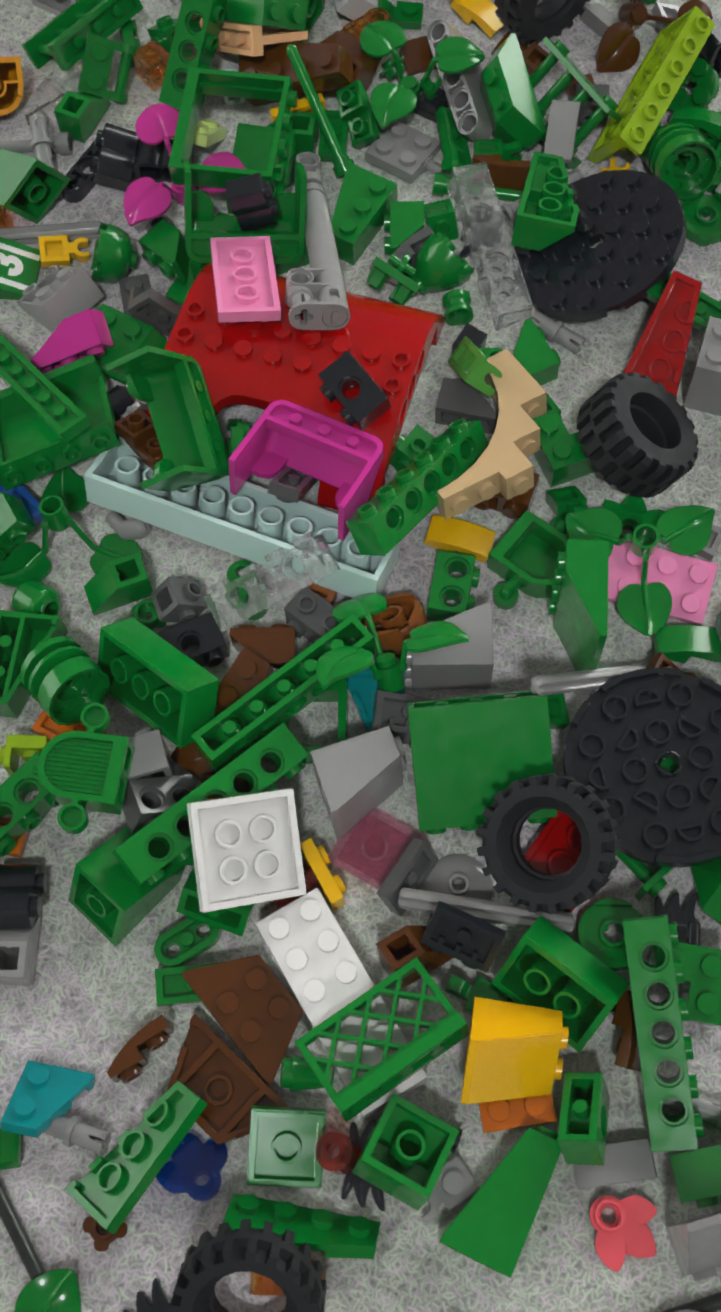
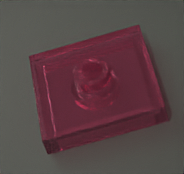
[329,808,421,890]

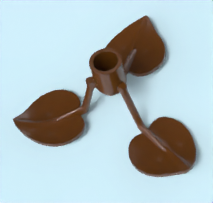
[596,0,713,73]

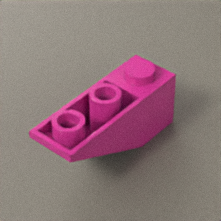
[30,308,114,374]

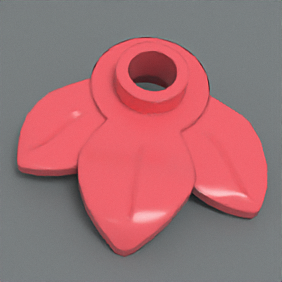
[589,1195,657,1272]

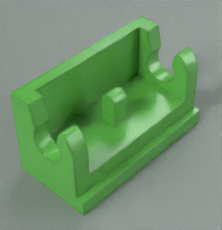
[448,336,502,398]

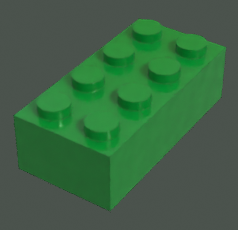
[97,617,219,748]

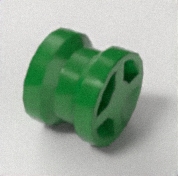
[442,289,474,326]

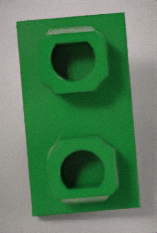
[365,253,421,305]

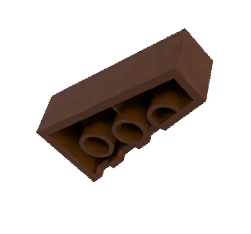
[239,42,353,106]

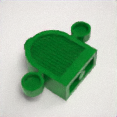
[487,510,569,610]
[32,703,135,835]

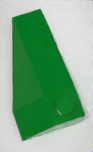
[511,151,579,251]

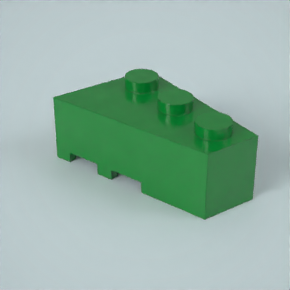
[331,162,397,265]
[0,610,68,718]

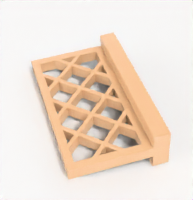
[194,18,308,57]

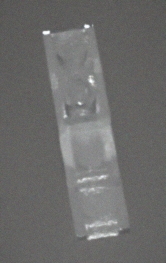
[22,61,113,134]

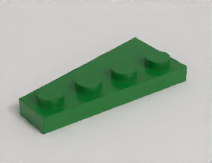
[65,1081,208,1234]
[223,1193,380,1259]

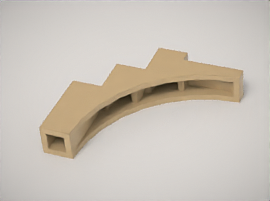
[437,349,547,520]

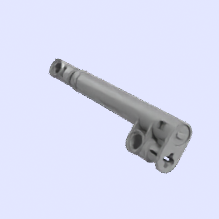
[284,152,351,330]

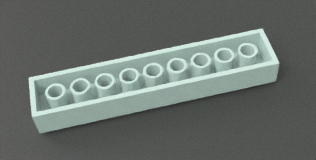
[84,437,400,598]

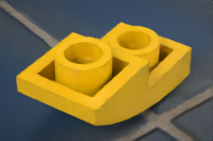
[450,0,506,39]
[423,515,496,563]

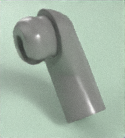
[105,511,151,540]

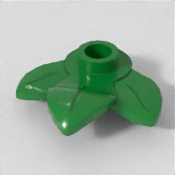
[602,495,665,538]

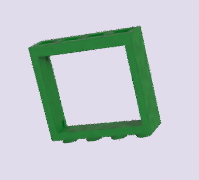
[168,67,297,194]

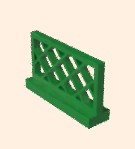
[295,957,469,1122]

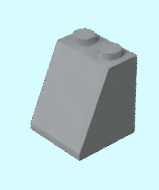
[683,316,721,416]
[405,603,494,689]
[310,726,407,839]

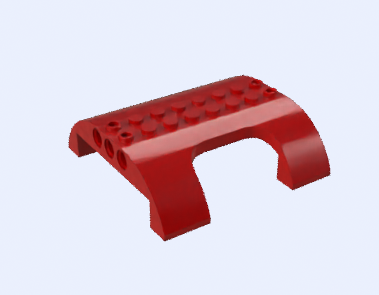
[147,262,445,510]

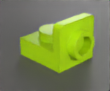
[0,735,50,776]

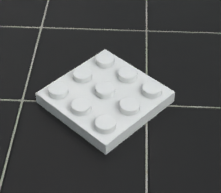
[186,788,307,913]

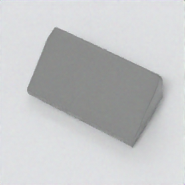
[579,3,636,38]

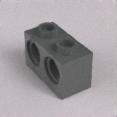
[122,774,197,834]

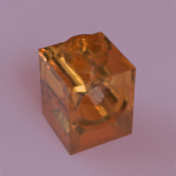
[133,39,169,91]

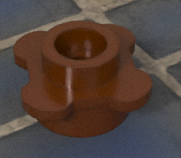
[82,1217,128,1252]

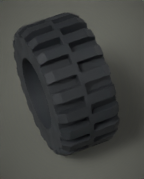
[576,373,699,498]

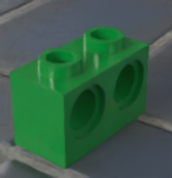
[427,550,481,621]

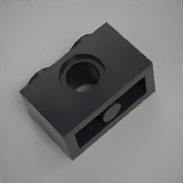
[318,350,391,431]
[156,612,230,667]

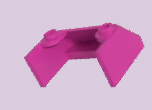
[228,400,383,541]

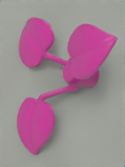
[123,103,246,227]

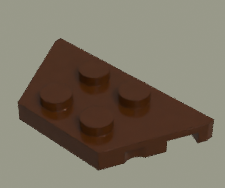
[181,954,303,1086]
[166,1014,288,1146]

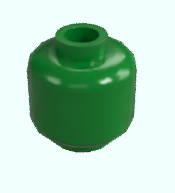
[12,580,60,616]

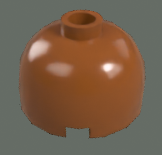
[360,593,427,655]

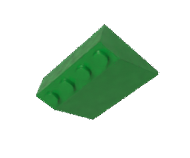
[548,539,609,671]

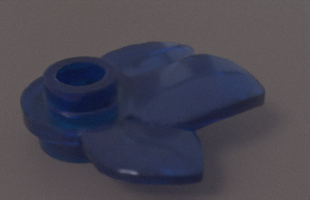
[156,1132,228,1201]

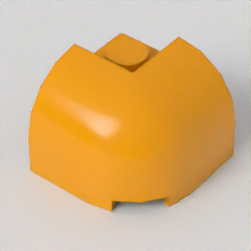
[0,56,24,117]

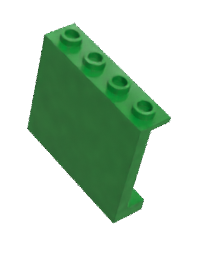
[0,354,121,490]
[406,690,557,834]

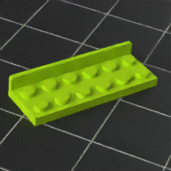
[586,6,715,164]

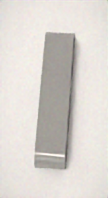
[426,18,493,142]

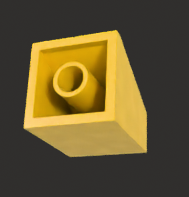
[460,997,569,1104]

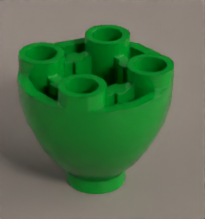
[409,232,474,296]

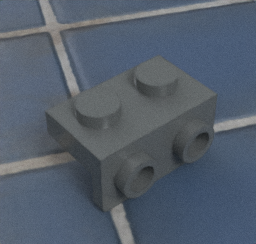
[284,586,341,645]

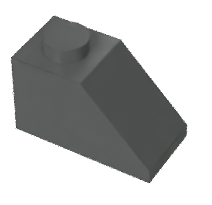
[435,377,497,434]

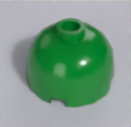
[91,222,137,283]

